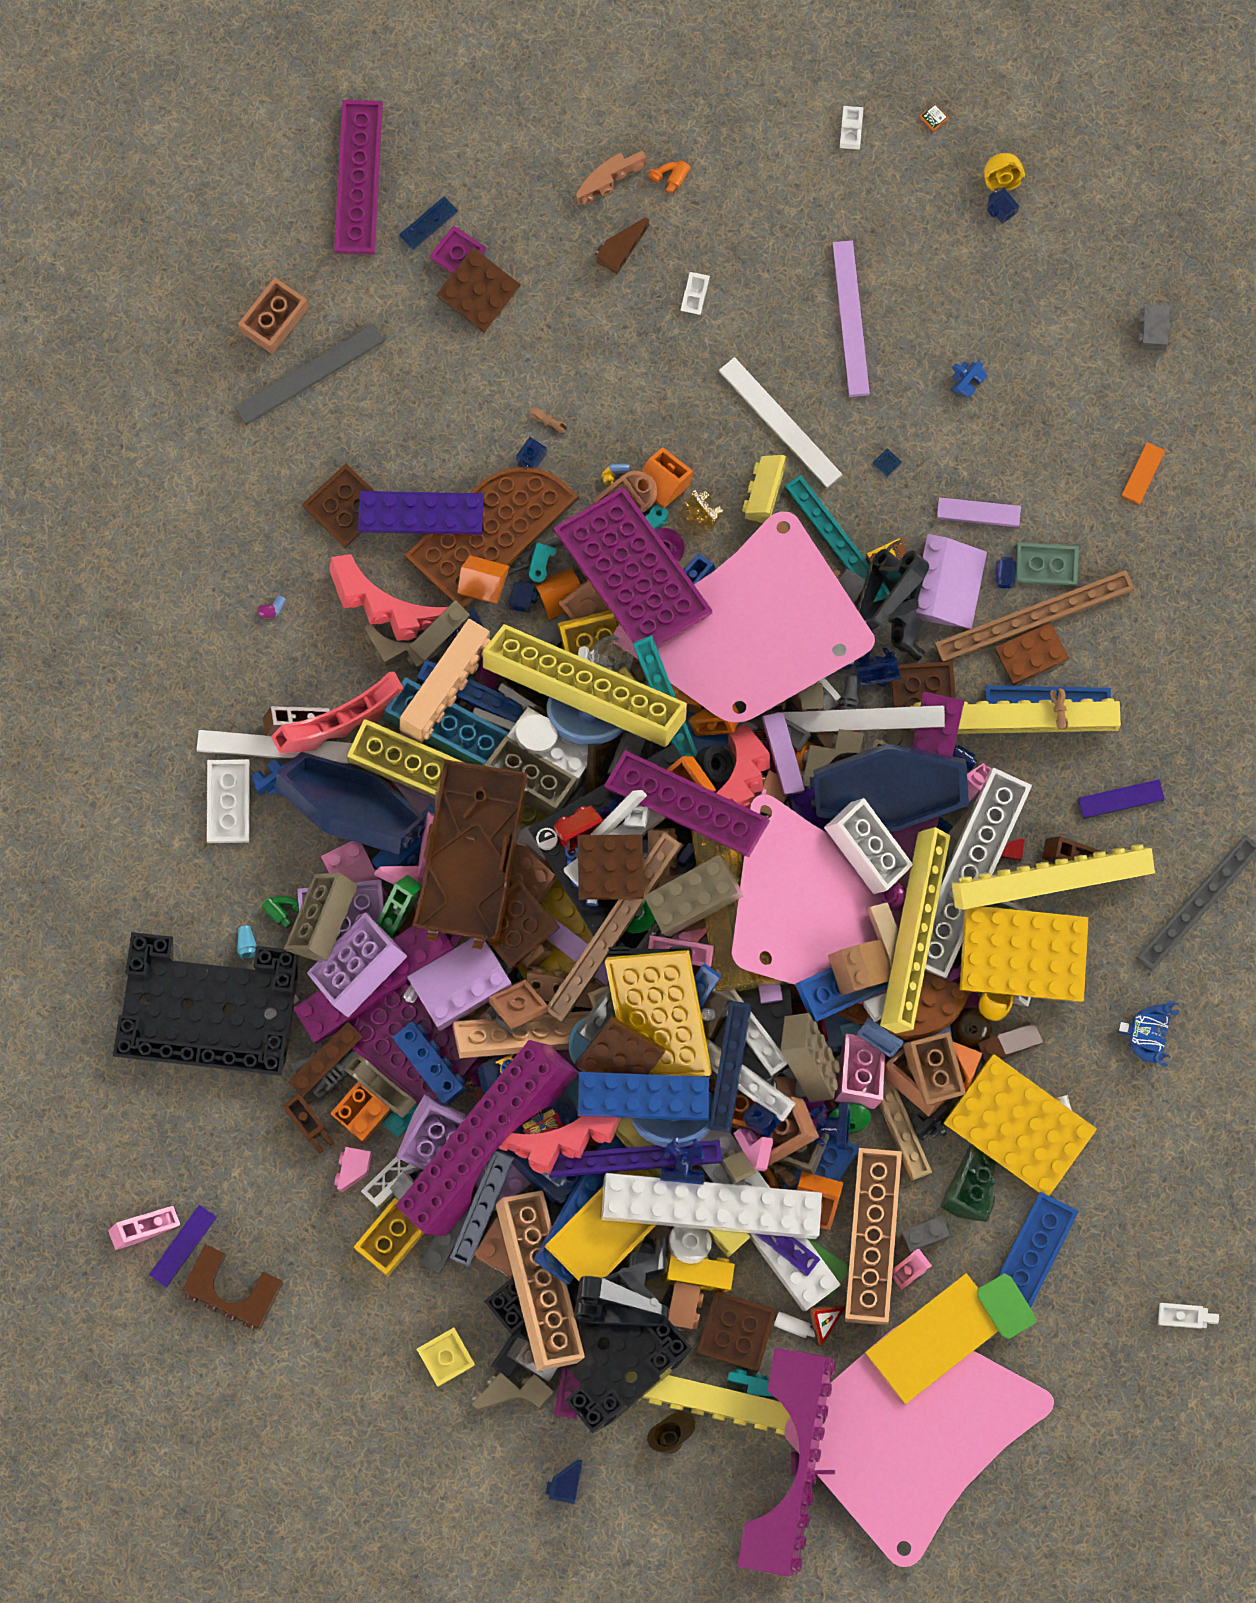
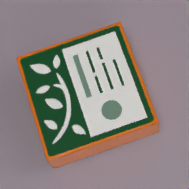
[920,103,949,132]

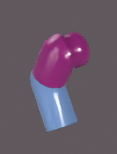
[257,595,286,618]

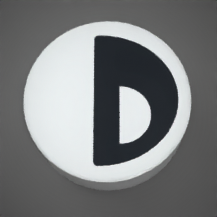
[536,828,558,850]

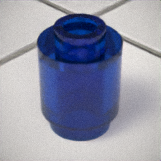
[995,557,1017,589]
[953,745,978,771]

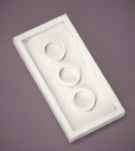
[207,759,250,843]

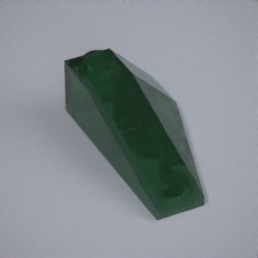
[941,1144,997,1222]

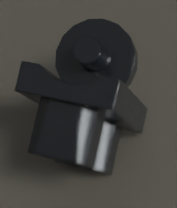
[911,1104,949,1141]

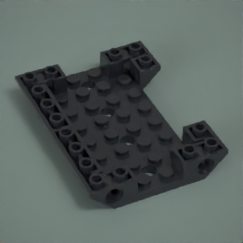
[113,932,298,1076]
[484,1262,693,1433]

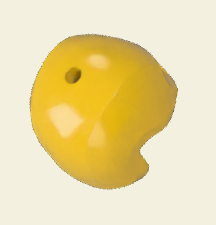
[978,992,1013,1021]

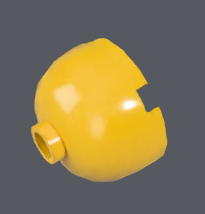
[984,153,1025,192]

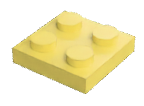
[417,1328,476,1387]

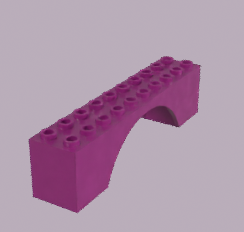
[396,1040,579,1236]
[738,1348,836,1577]

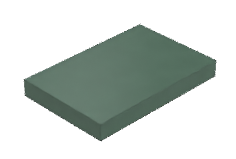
[1015,542,1079,587]

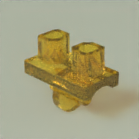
[686,490,723,531]

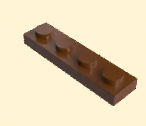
[288,1022,363,1098]

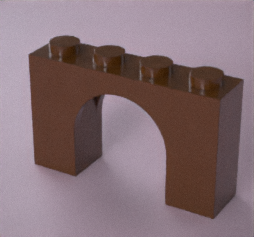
[182,1244,283,1330]

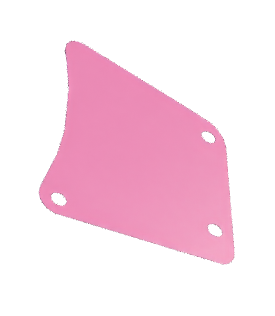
[613,512,875,722]
[732,794,911,1004]
[784,1326,1054,1567]

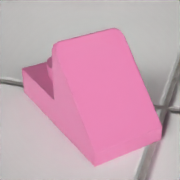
[734,1129,773,1171]
[892,1249,932,1290]

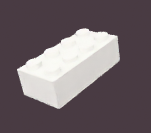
[507,707,588,791]
[824,798,913,894]

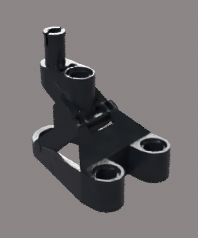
[857,549,929,661]
[574,1237,670,1326]

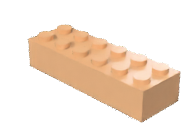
[400,619,491,744]

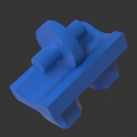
[950,360,988,398]
[251,759,285,796]

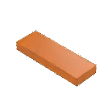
[1121,442,1166,505]

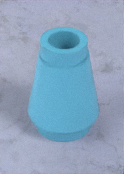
[237,926,257,958]

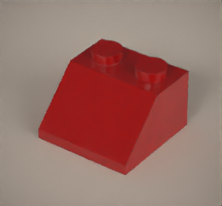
[554,805,603,851]

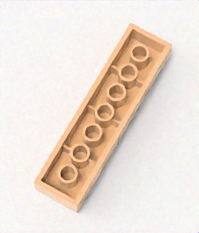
[845,1148,902,1326]
[495,1191,585,1371]

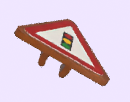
[810,1305,845,1347]

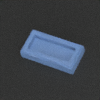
[857,1018,903,1058]

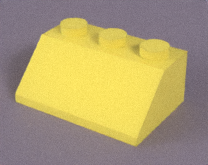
[742,455,786,523]

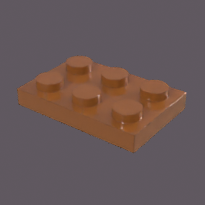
[995,622,1069,685]

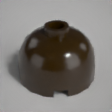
[950,1007,992,1049]

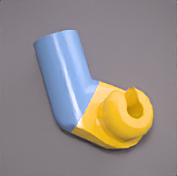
[601,464,629,485]

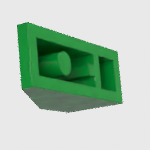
[377,875,422,939]

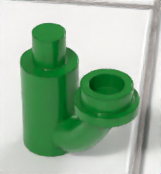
[261,896,299,929]

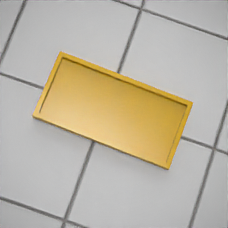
[544,1170,656,1282]
[865,1273,998,1404]

